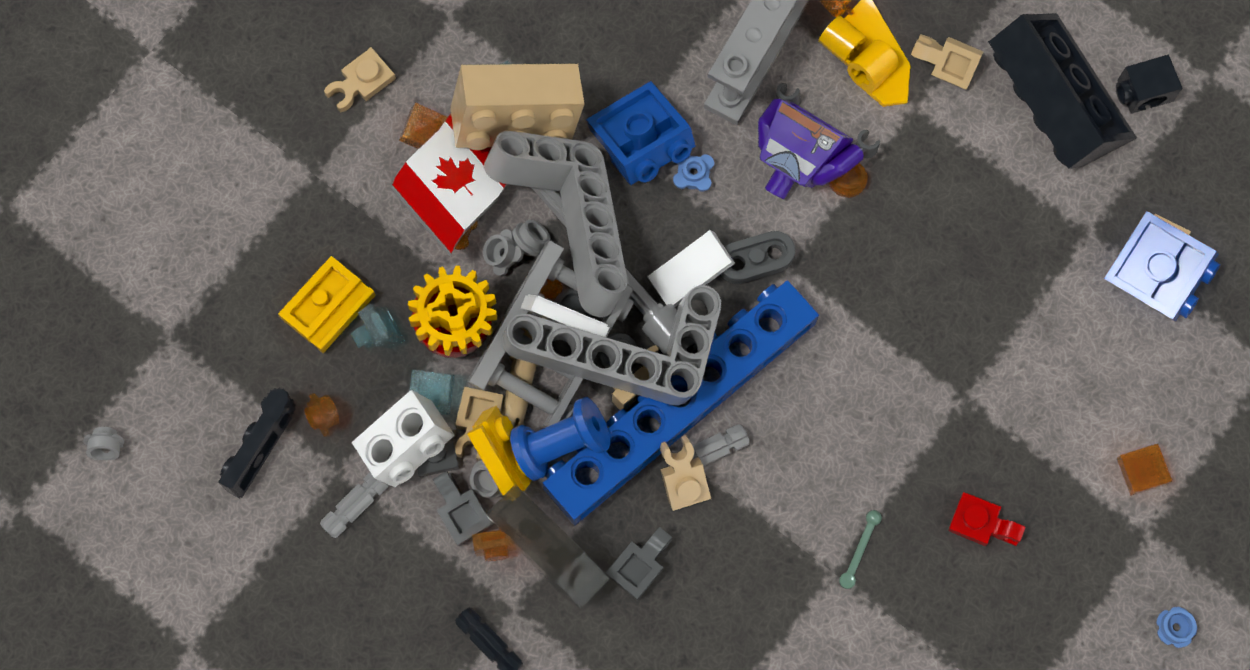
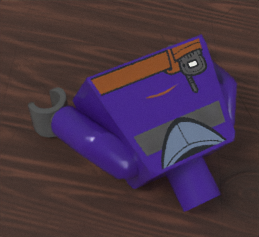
[758,83,880,199]

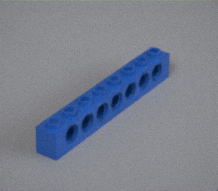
[543,280,819,526]

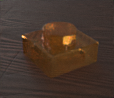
[399,102,448,149]
[1116,443,1172,496]
[472,528,517,561]

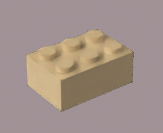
[451,64,584,150]

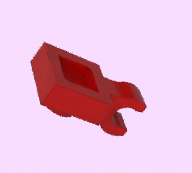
[948,492,1026,547]

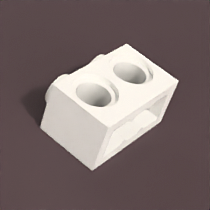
[352,390,455,487]

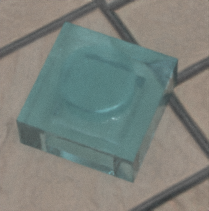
[410,369,455,415]

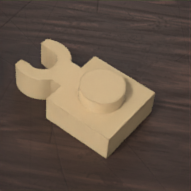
[324,47,396,113]
[455,387,504,461]
[660,435,711,511]

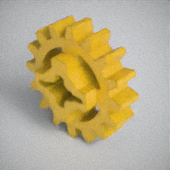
[408,265,497,356]

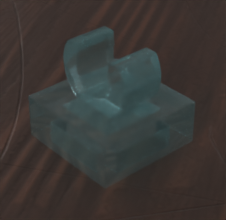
[351,304,405,349]

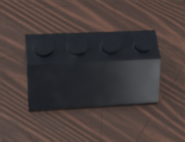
[988,13,1137,169]

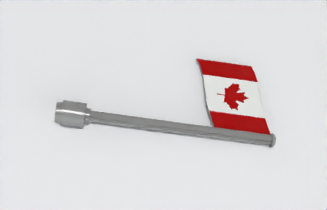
[391,114,697,355]

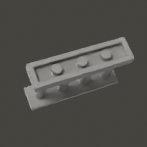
[704,0,809,125]
[466,241,634,427]

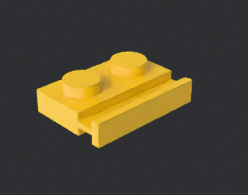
[278,256,376,353]
[467,405,532,504]

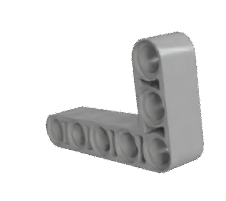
[484,131,628,317]
[502,285,721,405]

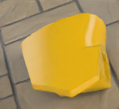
[818,0,910,107]

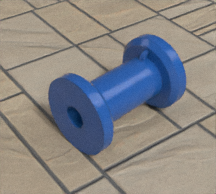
[510,397,610,481]

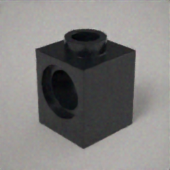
[1116,54,1183,114]

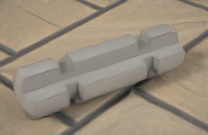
[677,424,749,467]
[320,472,389,538]

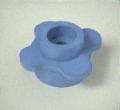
[673,154,714,192]

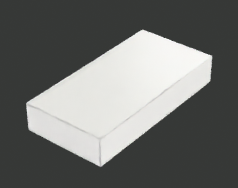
[648,230,735,307]
[520,294,610,337]

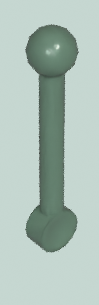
[839,510,882,589]

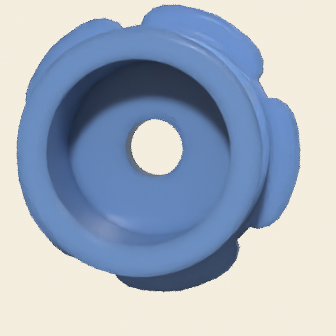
[1156,607,1197,648]

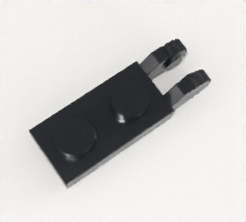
[218,387,296,499]

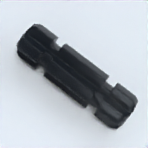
[455,607,523,670]

